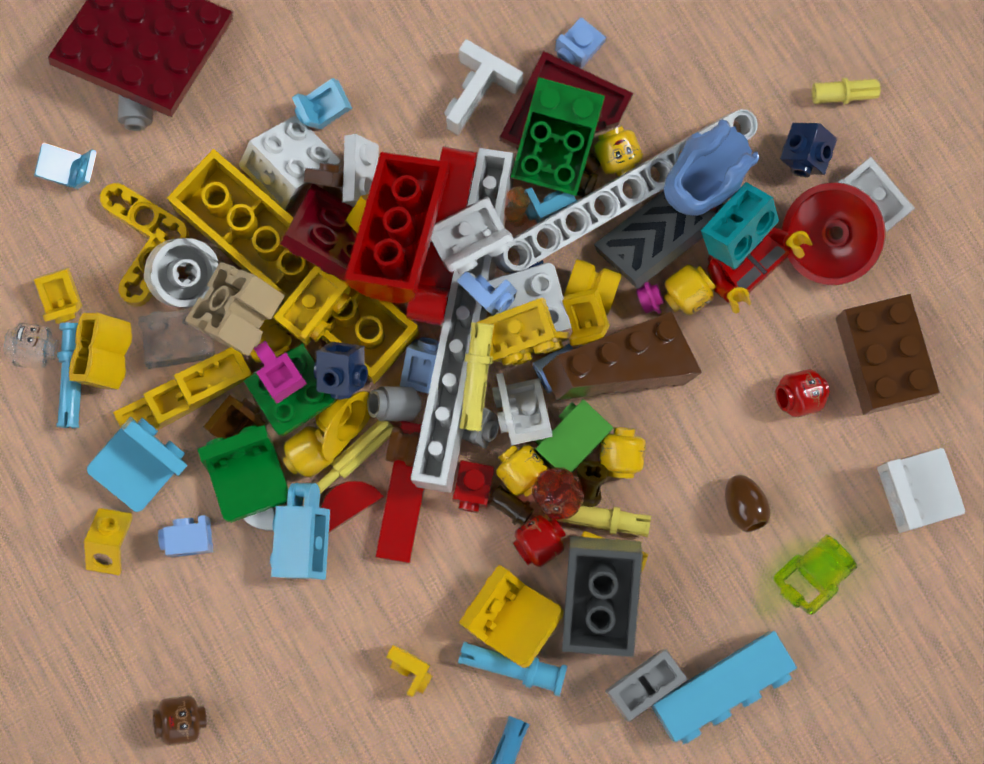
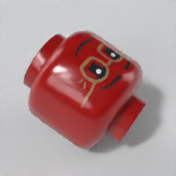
[775,369,830,417]
[512,515,566,567]

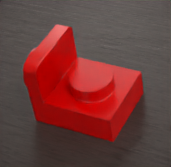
[452,460,495,513]

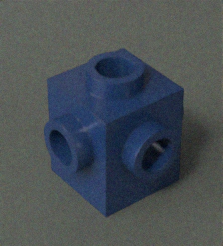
[780,123,837,178]
[314,342,368,399]

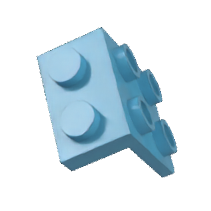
[87,416,188,512]

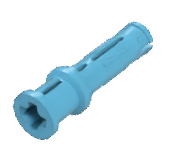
[56,323,81,429]
[458,642,567,697]

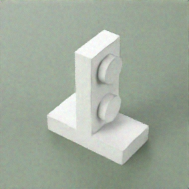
[445,39,523,135]

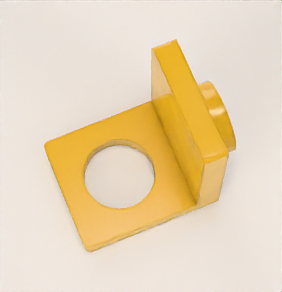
[84,508,133,575]

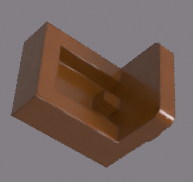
[304,163,343,200]
[203,395,266,439]

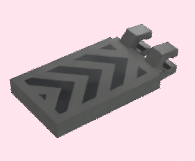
[594,190,728,289]

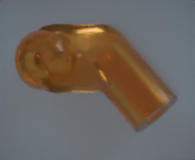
[504,186,530,227]

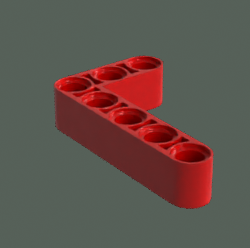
[406,146,477,325]

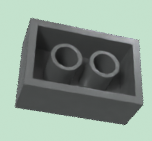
[562,536,642,657]

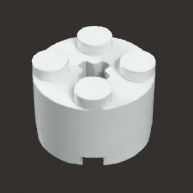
[144,238,219,308]

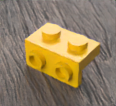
[273,265,351,345]

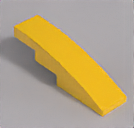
[113,347,252,430]

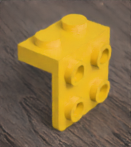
[458,564,564,668]

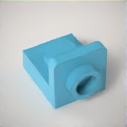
[522,187,577,224]

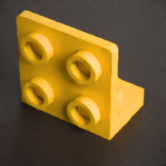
[477,298,570,366]

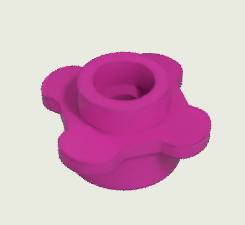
[636,281,664,314]

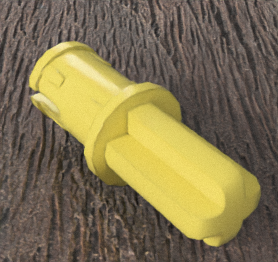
[812,78,881,105]

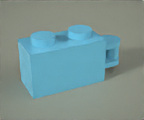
[270,483,330,580]

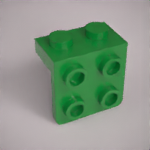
[244,343,337,436]
[197,425,288,523]

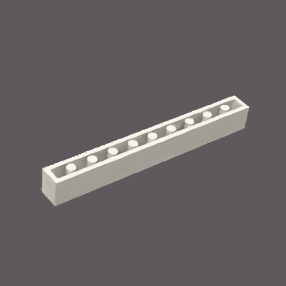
[411,148,515,493]

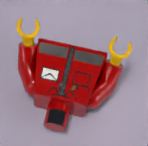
[707,227,812,314]

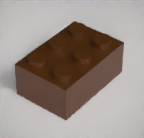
[835,294,940,415]

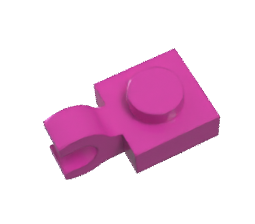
[253,341,307,403]

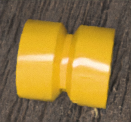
[563,259,622,316]

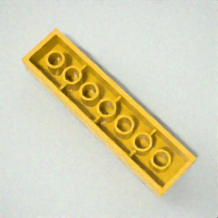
[167,148,420,384]

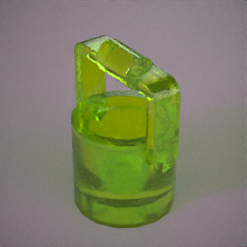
[773,534,858,615]

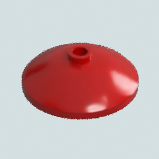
[782,182,886,285]

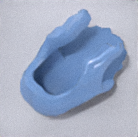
[664,119,759,216]

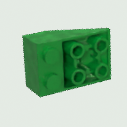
[511,77,605,196]

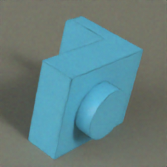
[292,78,353,129]

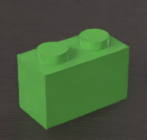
[534,399,614,481]

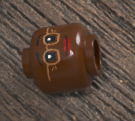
[153,696,207,746]

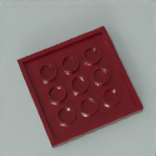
[48,0,233,117]

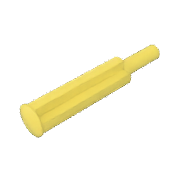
[316,420,393,494]

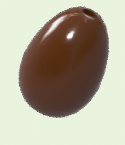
[725,475,771,532]

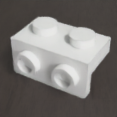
[343,134,379,207]
[838,157,915,232]
[492,373,553,446]

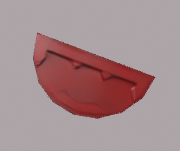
[321,481,384,533]

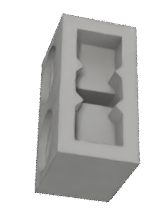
[605,649,687,722]

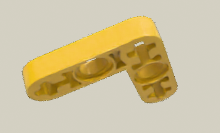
[100,183,189,307]

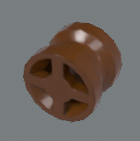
[386,427,420,467]

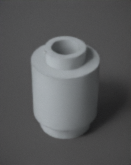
[118,95,153,131]
[367,386,421,421]

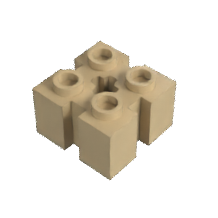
[185,262,285,356]

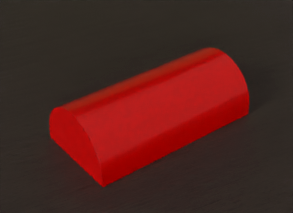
[344,152,450,303]

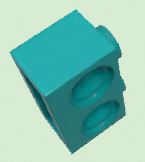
[701,182,779,269]

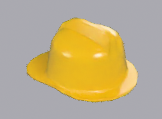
[315,391,370,460]

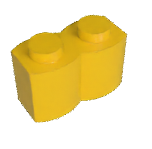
[69,313,132,390]

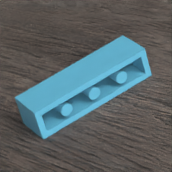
[651,631,797,744]

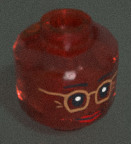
[532,467,584,520]

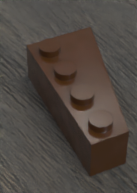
[542,311,702,400]

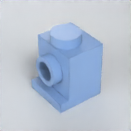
[158,515,214,558]

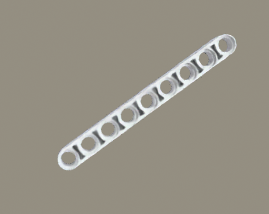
[494,109,758,273]

